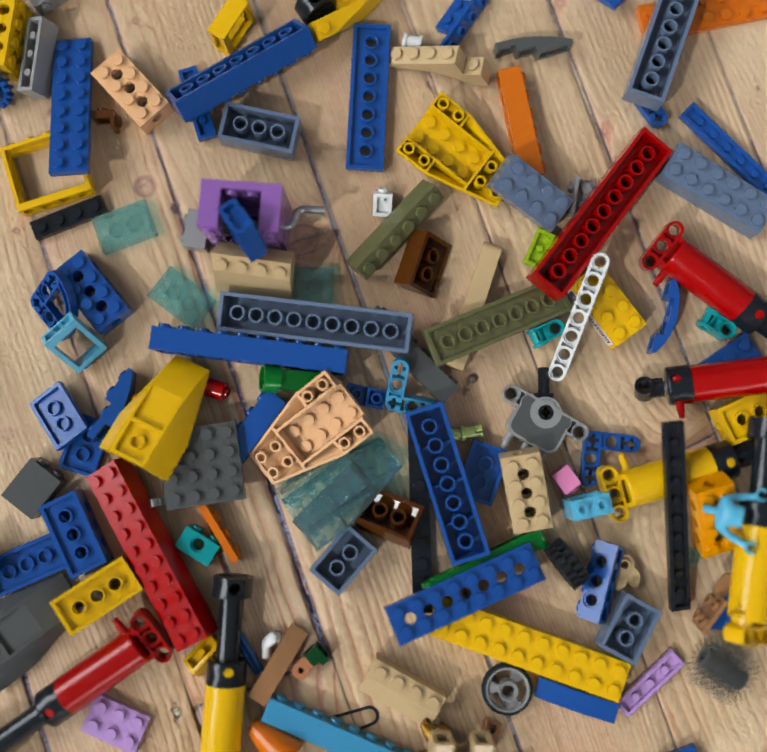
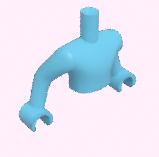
[702,489,767,555]

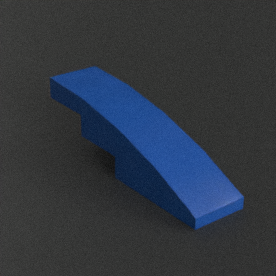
[534,676,620,724]

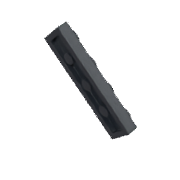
[30,195,109,241]

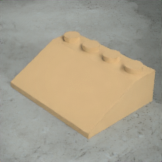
[212,241,295,299]

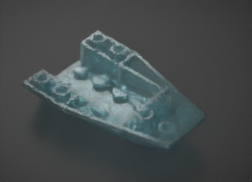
[275,437,402,551]

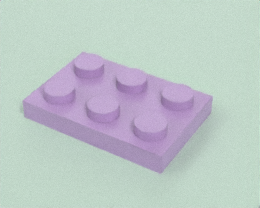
[80,694,152,752]

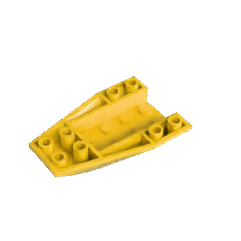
[395,91,505,207]
[99,355,210,482]

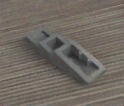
[493,36,574,61]

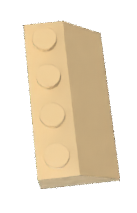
[358,653,446,724]

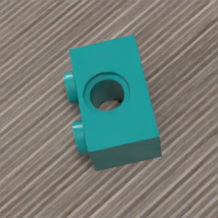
[174,523,222,567]

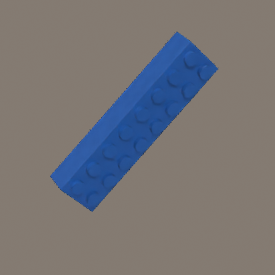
[165,18,317,123]
[404,401,491,566]

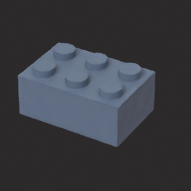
[309,522,378,596]
[594,590,662,666]

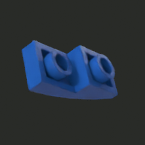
[346,383,387,410]

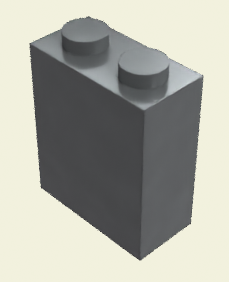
[1,457,68,519]

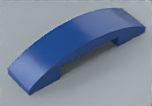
[646,278,680,354]

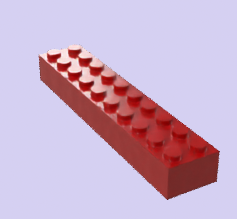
[525,127,673,301]
[86,458,218,653]

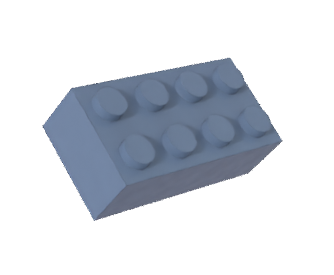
[217,102,302,161]
[486,154,574,232]

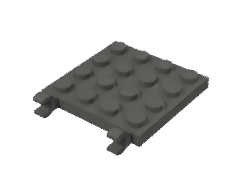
[150,421,247,511]

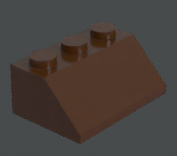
[394,230,452,298]
[354,485,424,549]

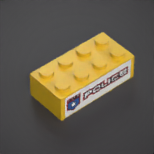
[567,263,647,349]

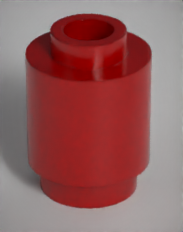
[204,378,231,401]

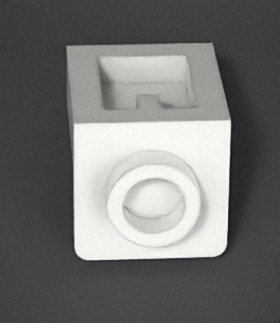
[373,187,393,217]

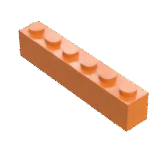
[496,66,546,175]

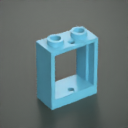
[41,311,108,373]
[560,490,614,521]

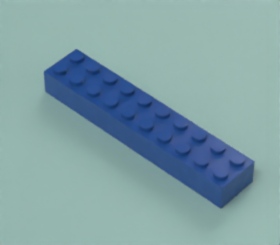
[149,323,349,376]

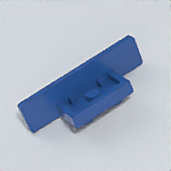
[435,0,488,46]

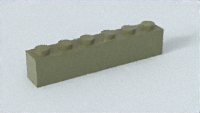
[346,179,444,280]

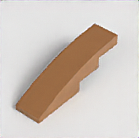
[248,623,308,707]

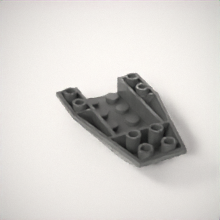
[0,573,84,692]

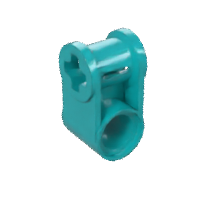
[695,308,737,341]
[526,319,565,349]

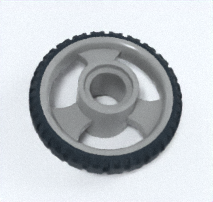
[481,662,533,716]

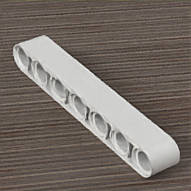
[548,252,610,381]

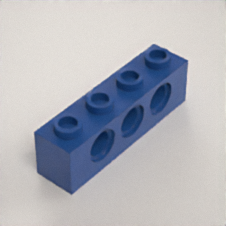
[576,539,625,624]

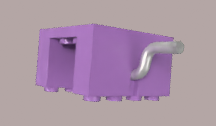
[197,178,325,251]

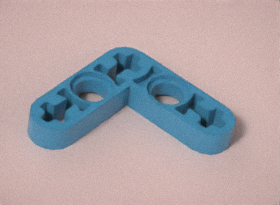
[385,357,438,413]

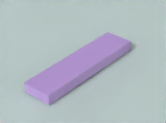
[619,648,685,718]

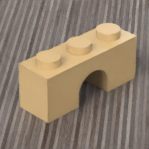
[427,730,495,752]

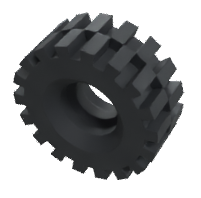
[543,538,591,590]

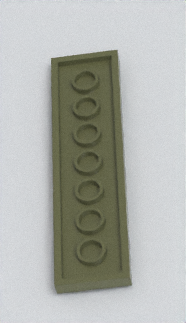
[421,285,572,367]

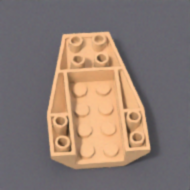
[249,370,374,485]

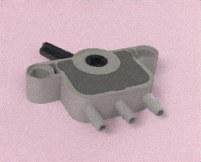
[500,367,589,464]

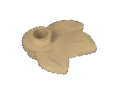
[603,554,640,591]

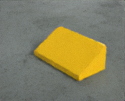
[183,633,217,676]

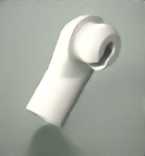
[261,631,282,659]

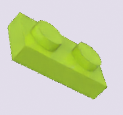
[522,228,555,268]

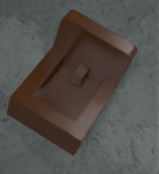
[91,108,122,134]

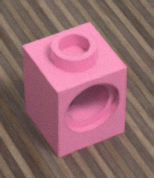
[548,464,581,495]

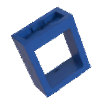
[217,198,268,263]

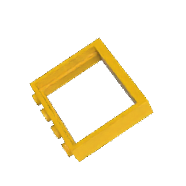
[0,131,97,217]

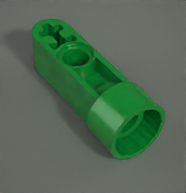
[259,365,333,393]

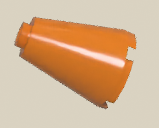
[248,719,303,752]

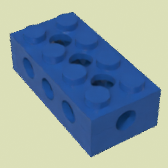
[57,250,135,336]
[38,489,114,579]

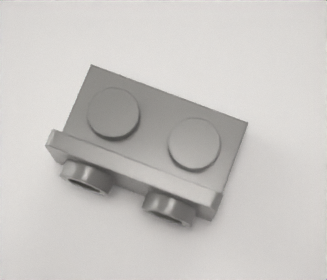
[567,175,596,217]

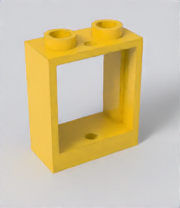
[208,0,254,56]

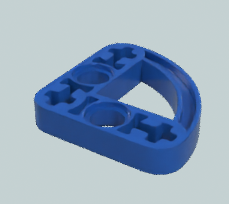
[31,269,78,341]

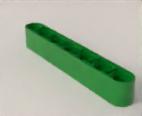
[421,530,549,589]

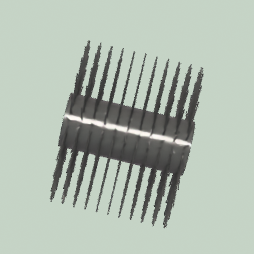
[685,631,761,707]

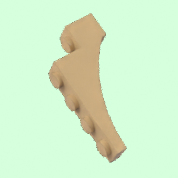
[389,45,492,86]

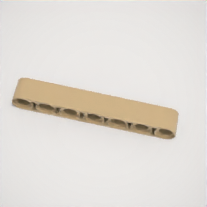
[445,242,502,371]

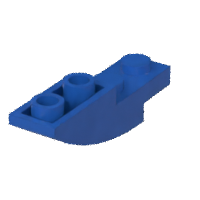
[87,368,136,442]

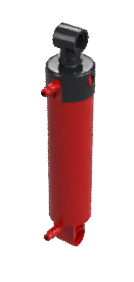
[634,356,767,419]

